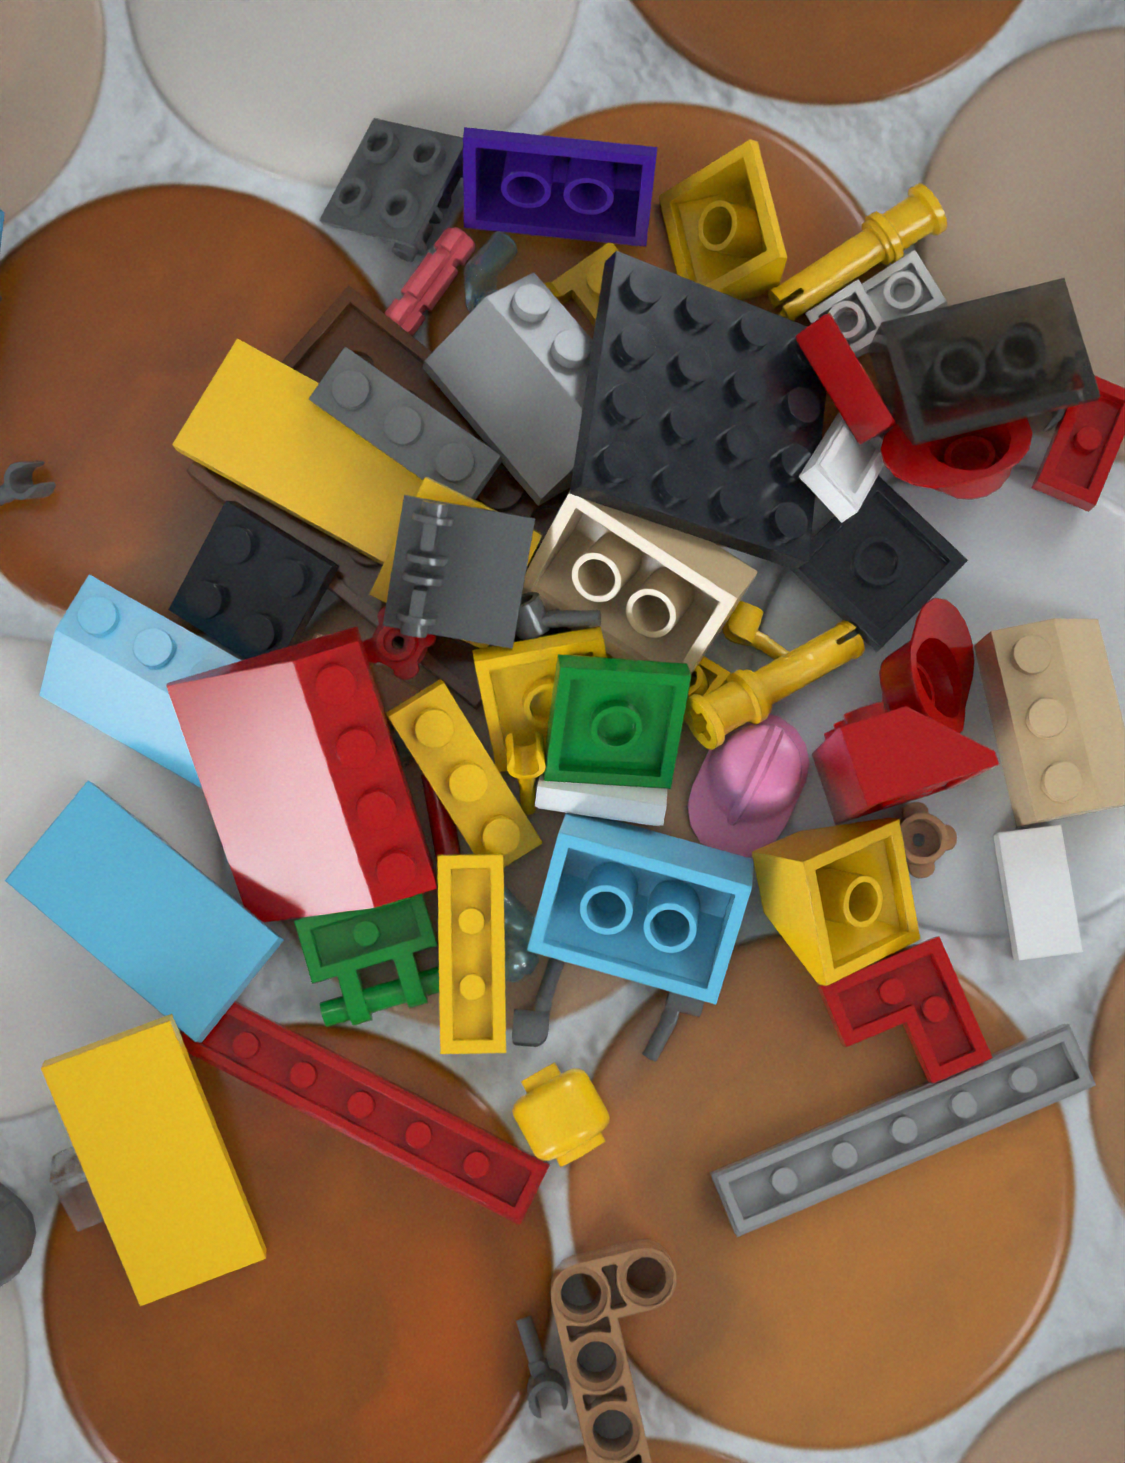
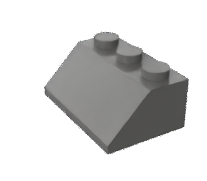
[423,273,593,506]

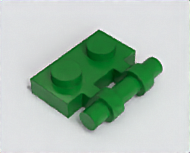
[294,893,439,1027]

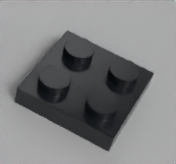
[789,475,968,652]
[168,501,340,659]

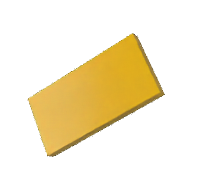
[172,338,423,565]
[41,1014,267,1306]

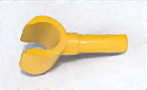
[722,601,789,660]
[505,732,546,815]

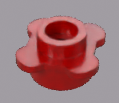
[363,606,436,680]

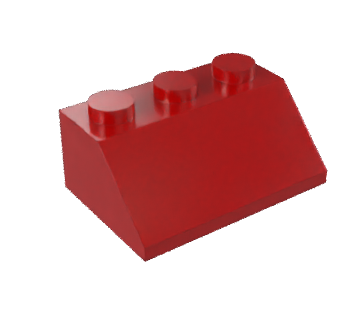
[812,702,1000,825]

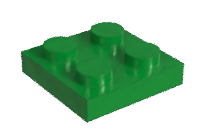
[543,654,691,789]

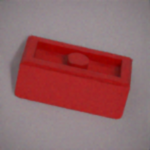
[795,313,897,445]

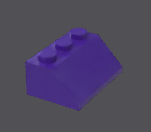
[463,127,657,247]

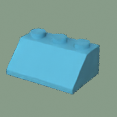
[39,574,241,789]
[527,813,754,1005]

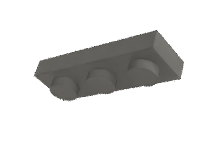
[309,347,504,500]

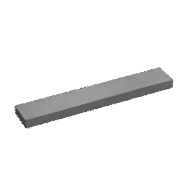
[710,1024,1096,1237]

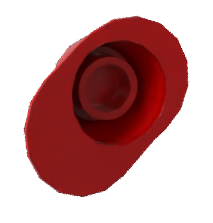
[880,400,1033,500]
[879,598,975,733]

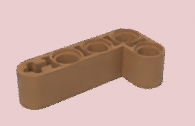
[551,1239,677,1463]

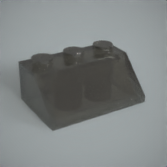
[868,278,1100,446]

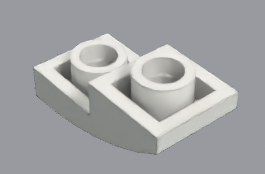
[805,250,948,358]

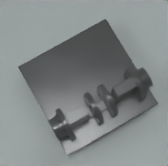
[319,118,463,262]
[383,495,535,648]

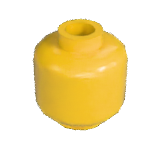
[512,1062,610,1167]

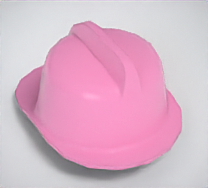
[687,714,810,857]

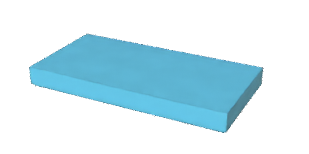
[5,781,284,1043]

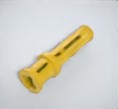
[767,183,948,321]
[684,620,865,750]

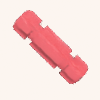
[384,227,475,336]

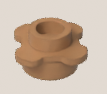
[900,802,957,878]

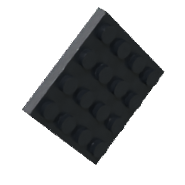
[570,251,827,570]

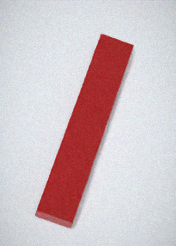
[180,1001,550,1225]

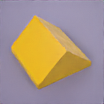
[658,139,787,300]

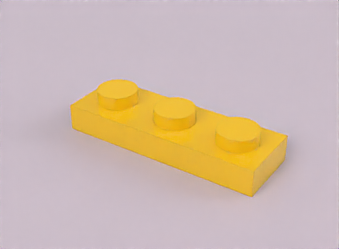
[386,679,543,868]
[437,854,506,1054]

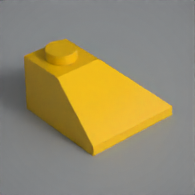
[752,818,921,986]

